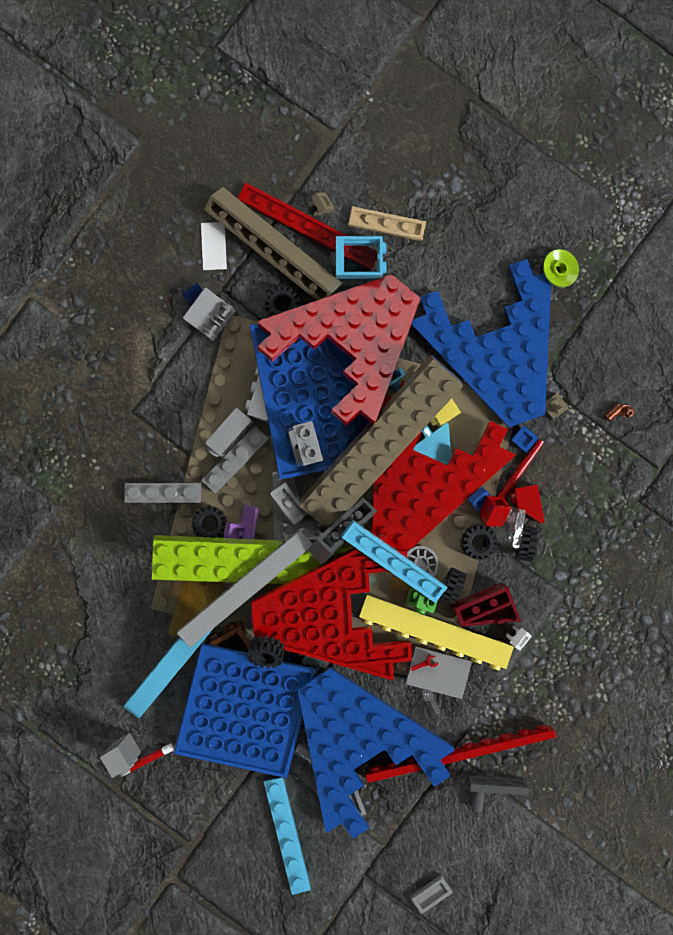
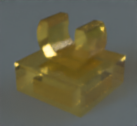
[390,574,410,592]

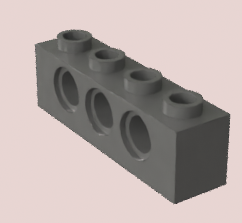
[308,498,377,564]

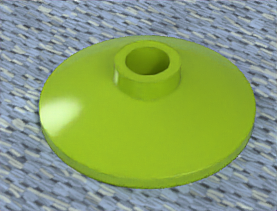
[543,249,579,287]

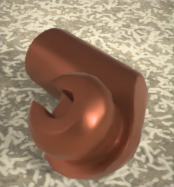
[604,403,634,422]

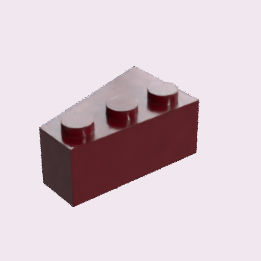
[449,582,521,627]

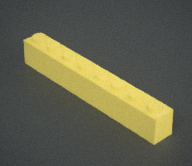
[358,594,514,670]

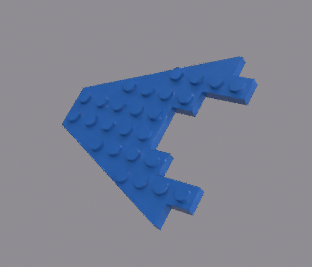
[411,259,551,428]
[298,667,455,839]

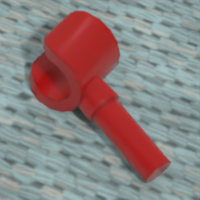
[411,655,439,671]

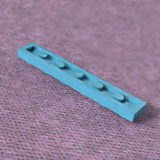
[341,520,447,603]
[264,777,311,895]

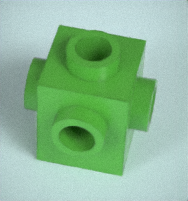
[405,586,438,615]

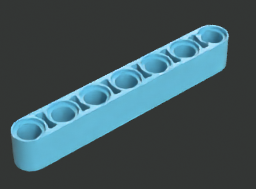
[123,609,212,719]

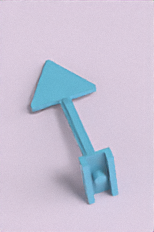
[389,368,451,465]

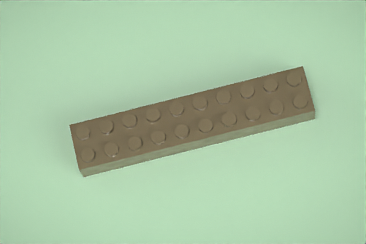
[300,355,463,529]

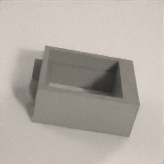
[205,407,254,457]
[287,421,323,467]

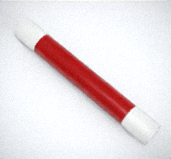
[125,743,174,775]

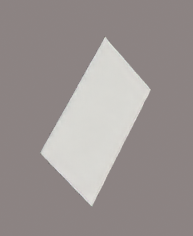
[201,222,227,270]

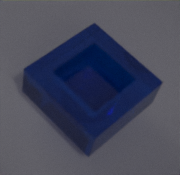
[182,283,203,306]

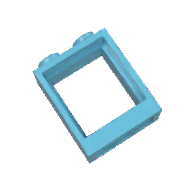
[336,236,386,279]

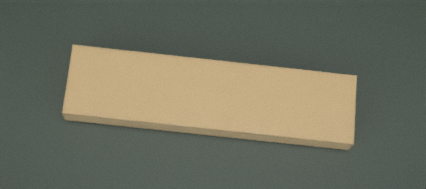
[348,206,426,242]

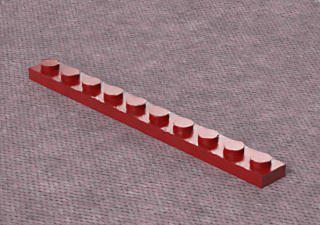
[365,724,556,783]

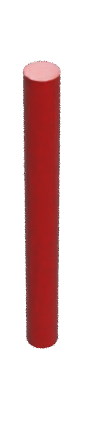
[497,439,544,499]

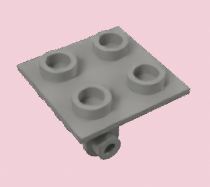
[183,287,236,341]

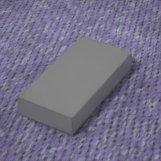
[410,874,453,915]

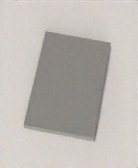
[406,646,472,699]

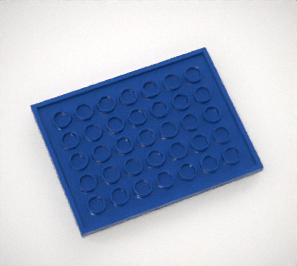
[249,324,370,480]

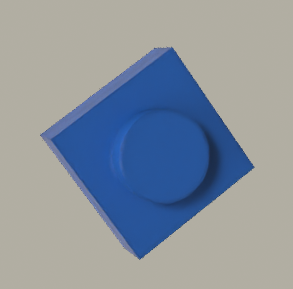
[510,426,538,453]
[468,486,490,513]

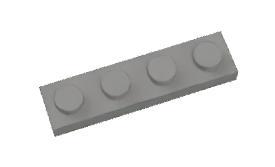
[202,425,269,494]
[125,483,201,503]

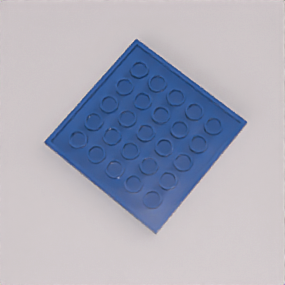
[174,642,316,778]

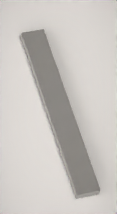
[177,529,312,647]

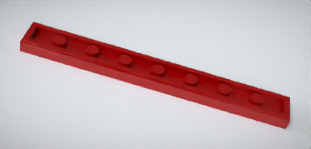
[237,182,377,271]

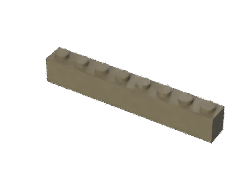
[204,187,342,300]

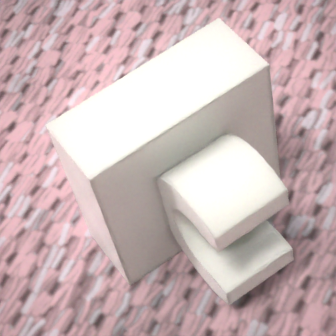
[506,626,532,650]

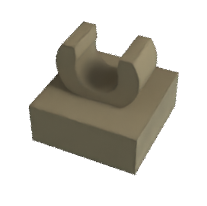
[308,193,334,216]
[545,393,569,420]

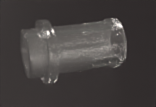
[293,743,312,765]

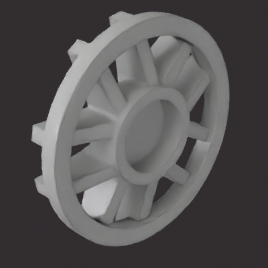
[407,546,439,576]

